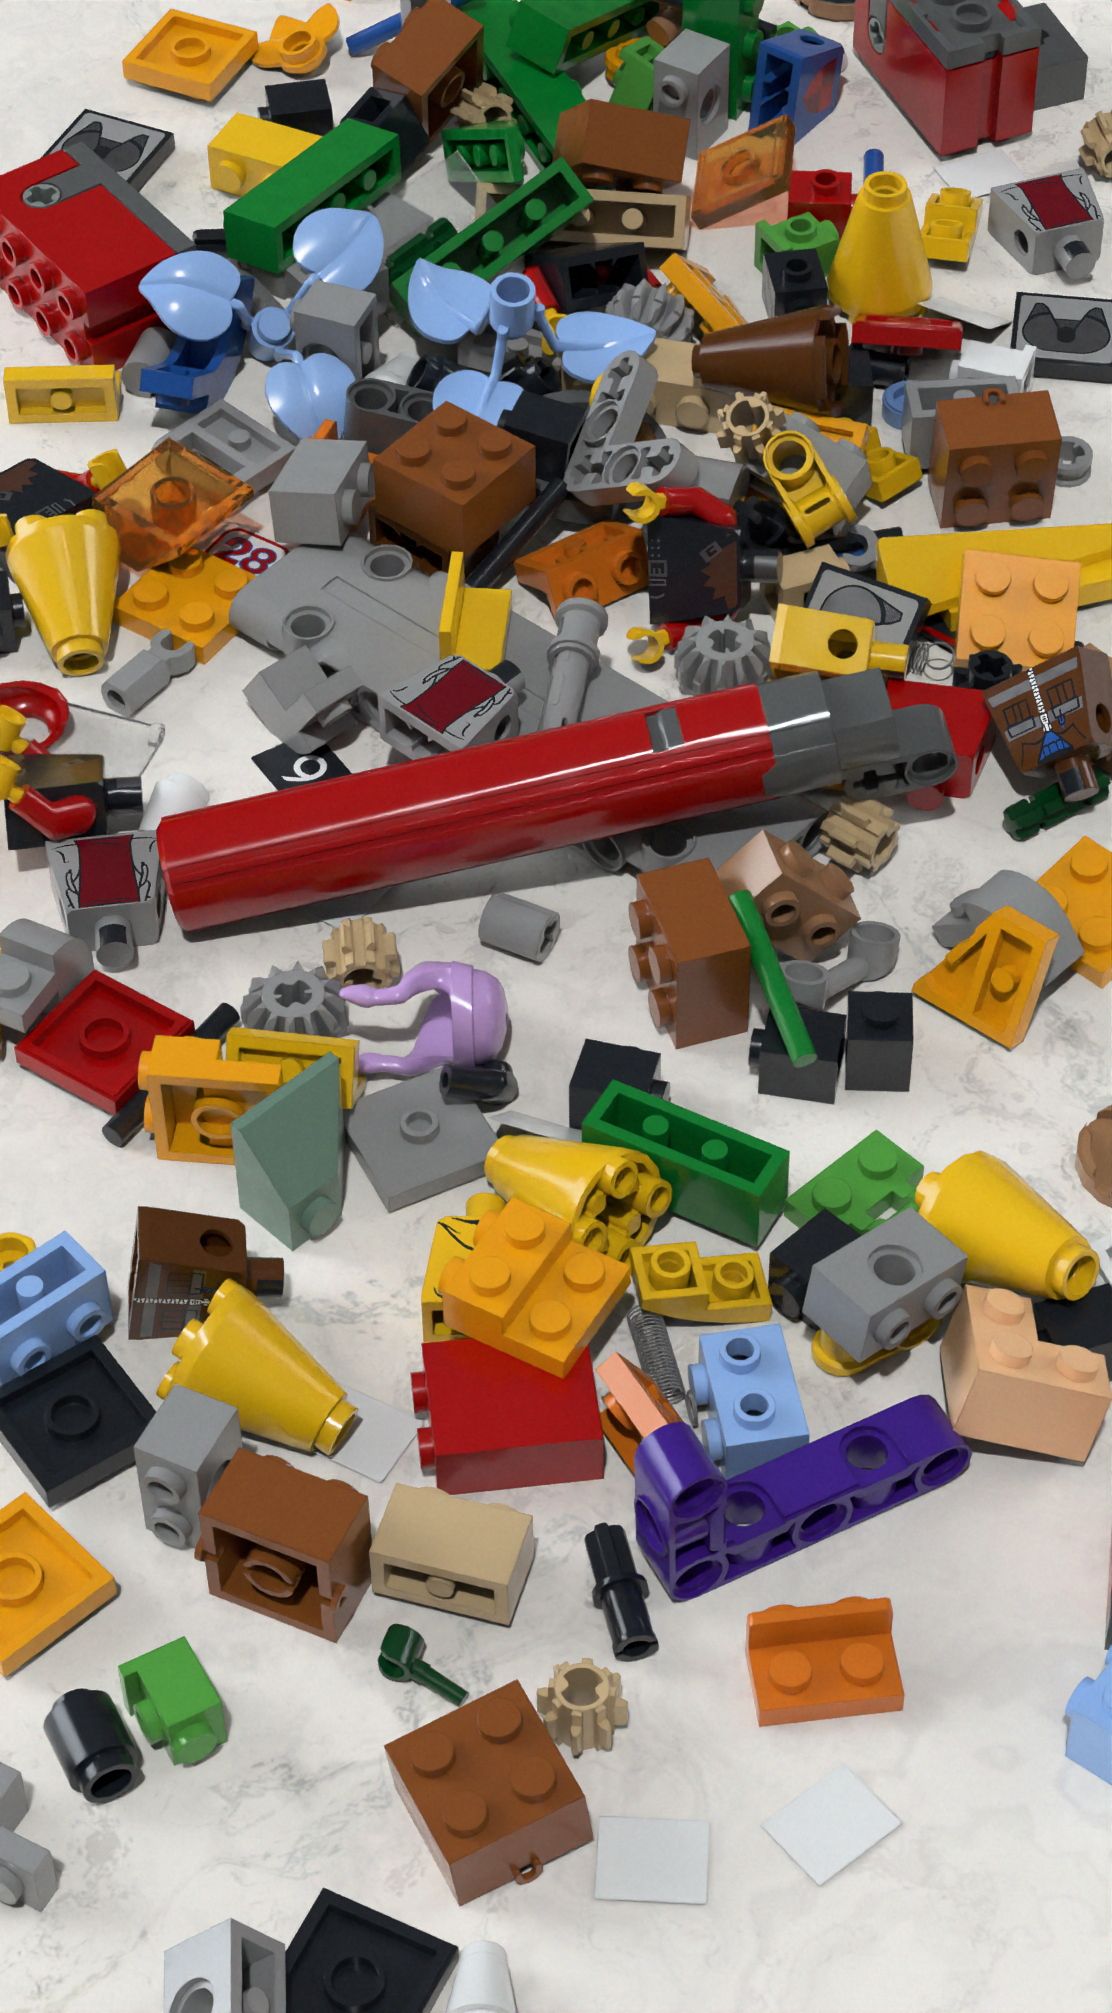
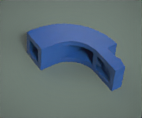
[139,275,255,415]

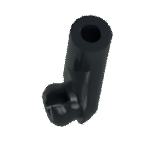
[439,1059,518,1106]

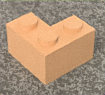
[940,1284,1112,1462]

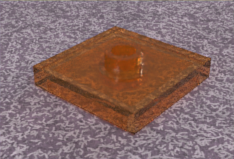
[691,114,796,230]

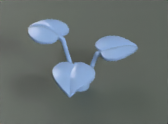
[138,208,384,440]
[408,258,656,426]

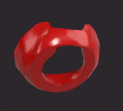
[0,680,70,756]

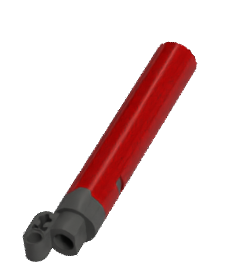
[156,667,959,932]

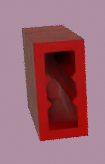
[410,1338,604,1495]

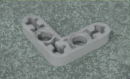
[563,350,699,506]

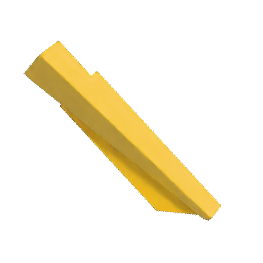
[876,523,1112,632]

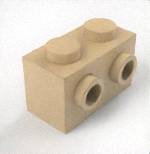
[369,1483,534,1625]

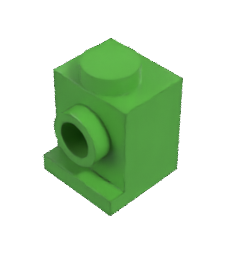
[609,36,665,111]
[754,212,840,277]
[118,1636,227,1766]

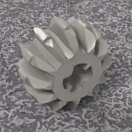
[604,279,694,343]
[674,613,773,696]
[240,961,349,1038]

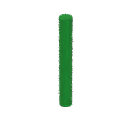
[728,890,818,1068]

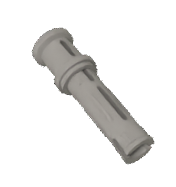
[537,597,608,732]

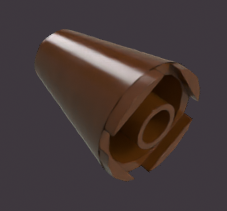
[691,304,849,417]

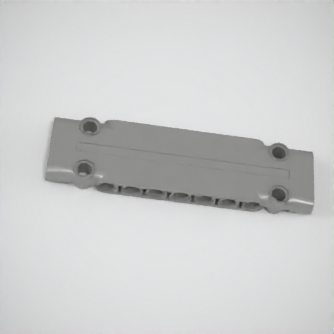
[229,531,829,873]

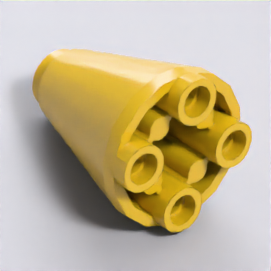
[826,171,933,325]
[5,509,122,676]
[484,1134,672,1274]
[915,1150,1100,1301]
[156,1278,359,1455]

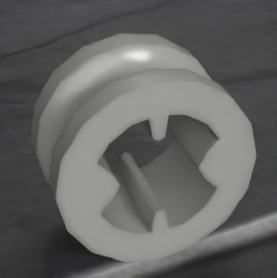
[1055,436,1093,488]

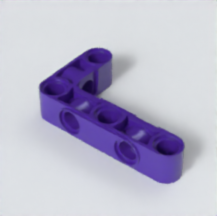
[634,1395,972,1601]

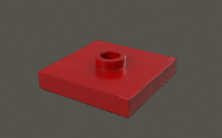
[851,313,963,355]
[14,969,195,1115]

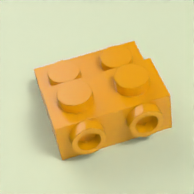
[138,1035,284,1165]
[438,1197,631,1379]

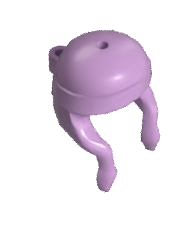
[339,961,508,1076]

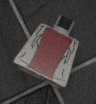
[987,168,1104,279]
[377,655,525,760]
[45,830,166,968]

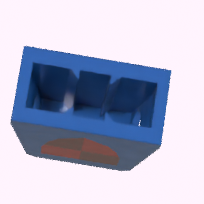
[748,29,848,148]

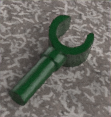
[378,1624,469,1708]

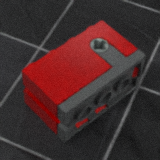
[853,0,1042,156]
[0,141,197,371]

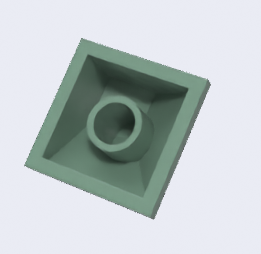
[230,1052,346,1252]

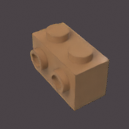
[716,829,861,962]

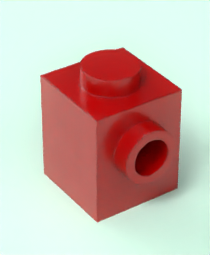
[787,169,858,241]

